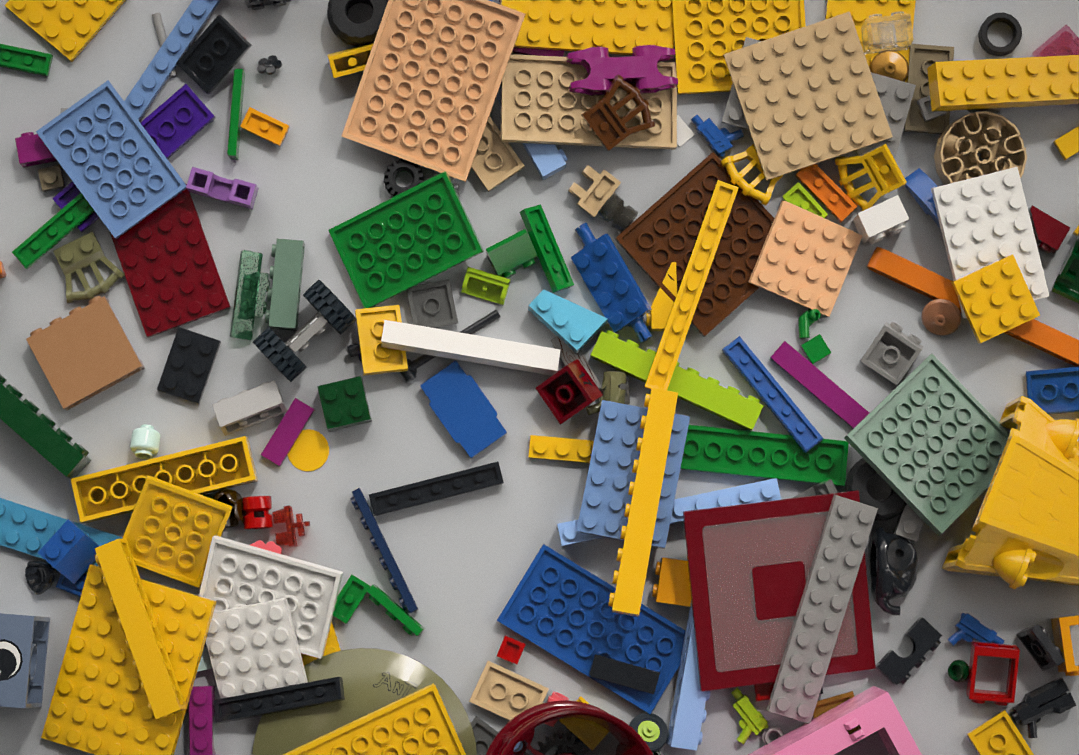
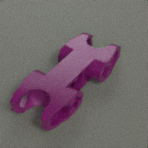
[566,45,678,96]

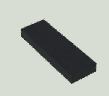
[589,654,660,694]

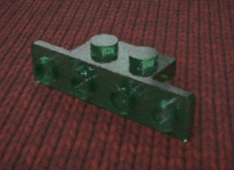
[230,250,270,340]

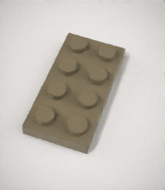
[904,44,954,134]

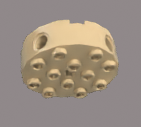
[934,111,1027,185]

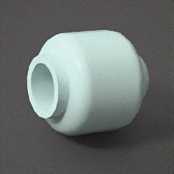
[130,424,161,459]

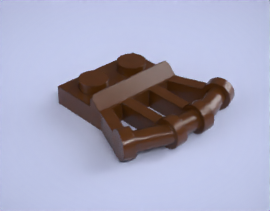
[581,74,655,151]

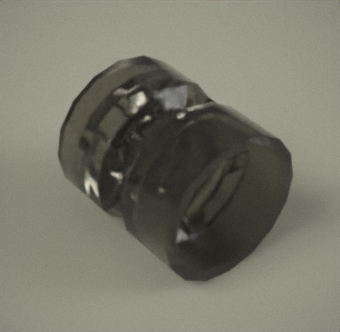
[597,193,639,234]

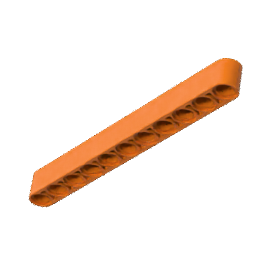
[867,247,1079,367]

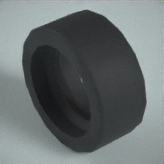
[978,12,1022,56]

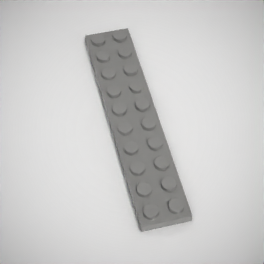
[766,495,878,723]

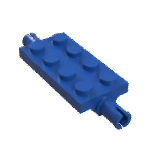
[571,223,653,343]

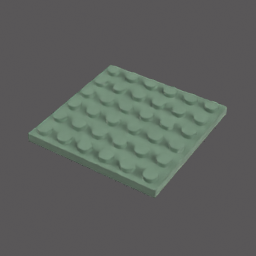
[844,354,1010,536]

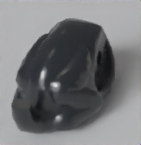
[870,527,918,615]

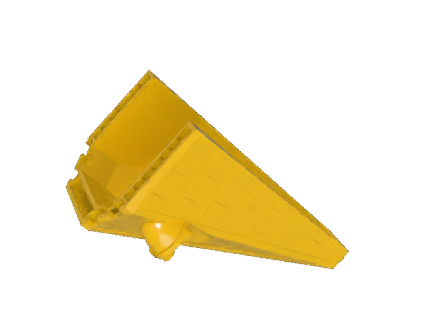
[942,396,1079,590]

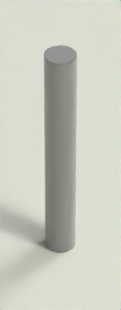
[152,13,177,78]

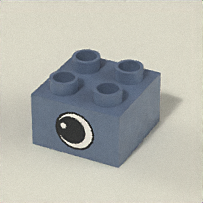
[0,613,50,709]

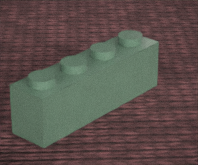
[265,238,305,331]

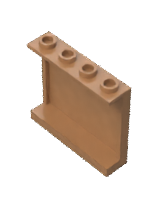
[26,296,145,411]

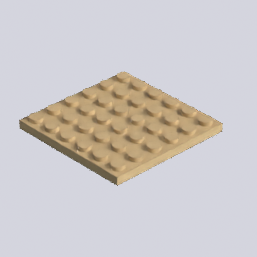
[723,11,893,181]

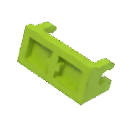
[461,267,511,305]

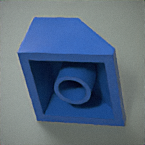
[38,519,99,584]

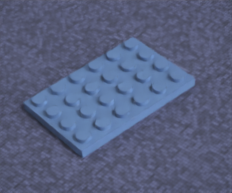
[36,80,187,239]
[577,400,690,549]

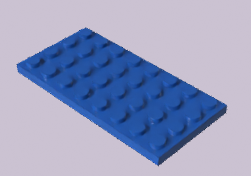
[497,544,686,714]

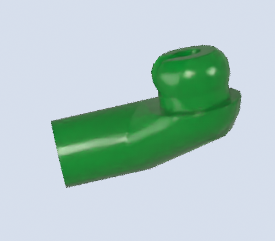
[798,309,821,339]

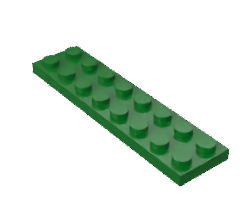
[680,425,849,486]

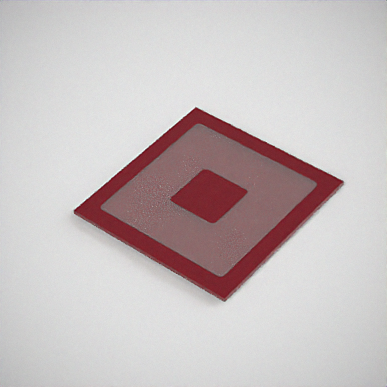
[683,490,876,692]

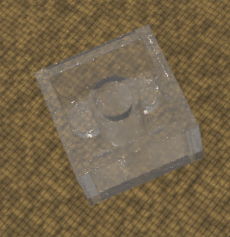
[861,11,914,54]

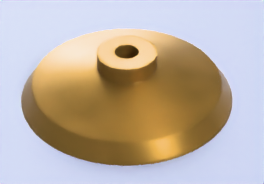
[869,50,909,82]

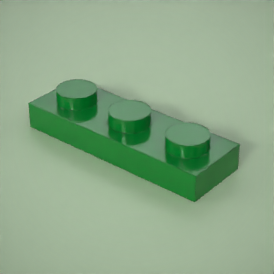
[367,584,425,636]

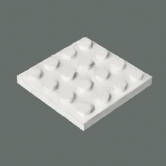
[206,597,308,699]

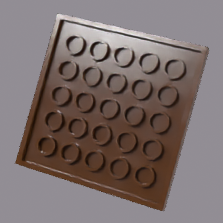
[615,152,774,337]

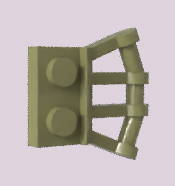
[53,231,125,303]

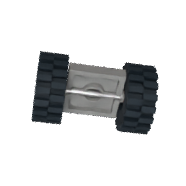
[252,280,357,382]

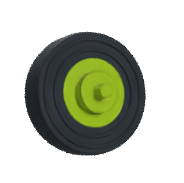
[629,713,668,753]

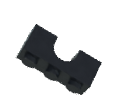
[876,617,943,685]

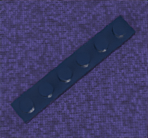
[350,488,418,613]

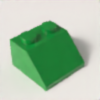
[486,229,538,278]

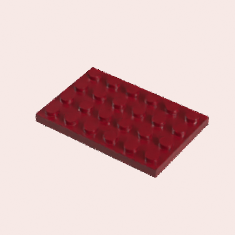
[109,184,231,338]

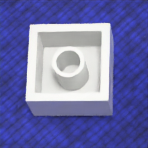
[853,195,909,245]

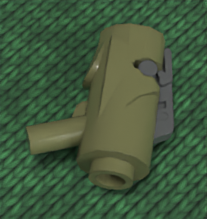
[586,371,630,415]

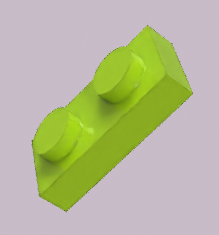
[782,182,828,218]

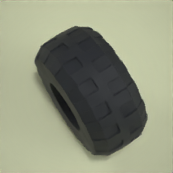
[327,0,388,47]
[845,458,907,521]

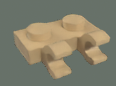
[568,165,621,218]

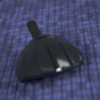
[25,561,59,595]

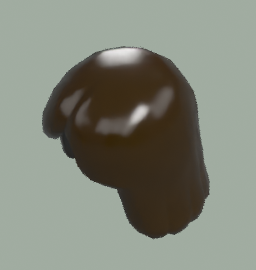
[213,489,243,527]

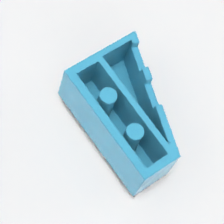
[528,289,608,354]

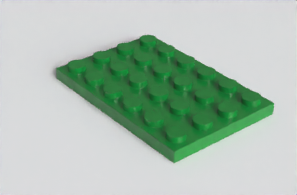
[328,171,484,308]

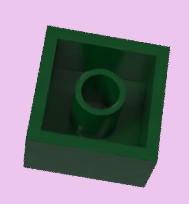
[317,376,372,432]

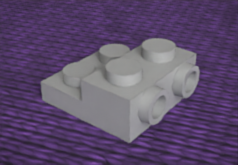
[860,322,923,385]

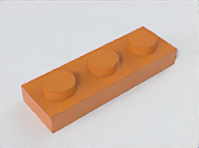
[795,164,858,222]

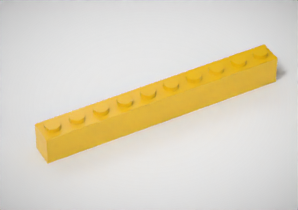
[608,388,678,617]

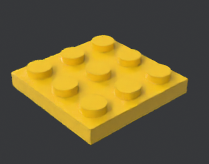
[951,254,1040,343]

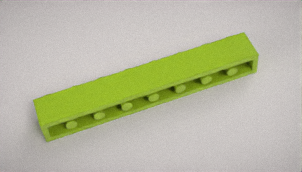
[590,330,763,431]

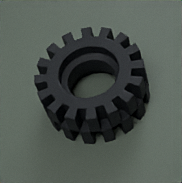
[384,158,424,197]

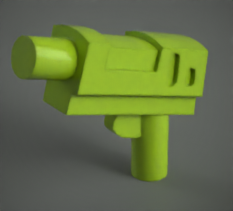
[731,687,769,745]

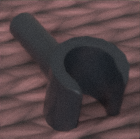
[347,343,362,363]

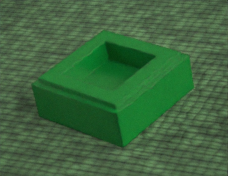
[801,334,831,364]

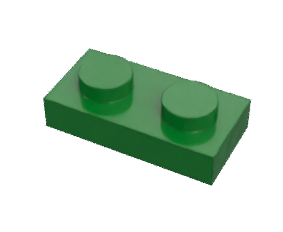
[333,574,371,624]

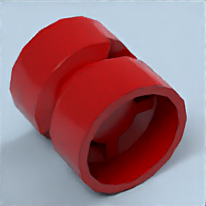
[242,496,273,529]

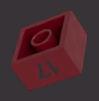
[535,359,603,425]

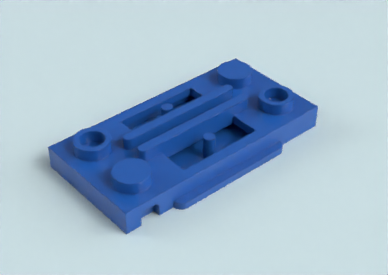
[420,361,507,458]

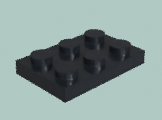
[176,15,252,94]
[157,327,221,404]

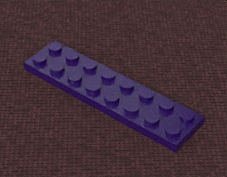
[52,84,216,233]

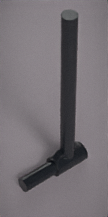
[400,310,501,383]

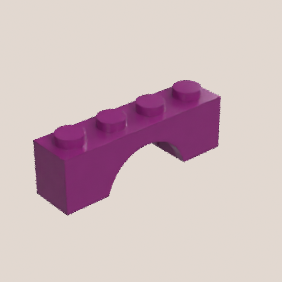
[189,686,216,755]

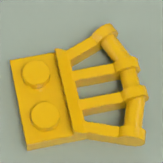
[720,144,784,206]
[835,144,907,211]

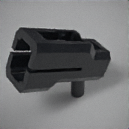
[1010,677,1076,738]

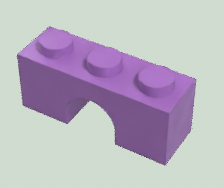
[186,167,259,210]

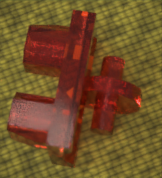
[272,505,310,547]

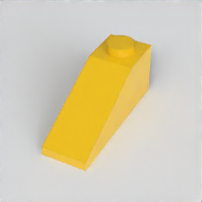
[646,262,677,332]

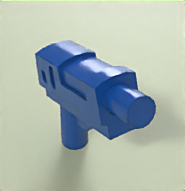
[691,114,744,157]
[947,613,1005,646]

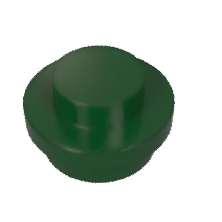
[948,660,970,682]

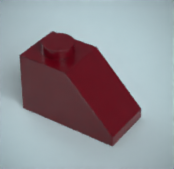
[1028,205,1070,254]

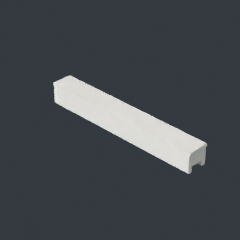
[381,320,560,376]

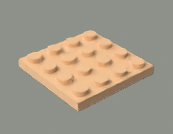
[748,200,862,317]

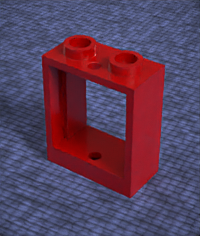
[966,641,1020,706]

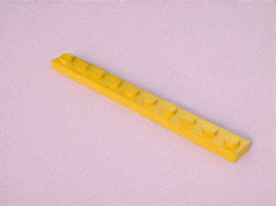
[644,180,739,391]

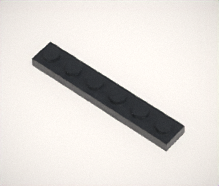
[369,461,504,517]
[214,677,345,723]

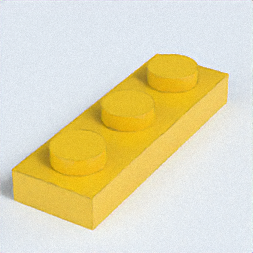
[528,435,594,463]

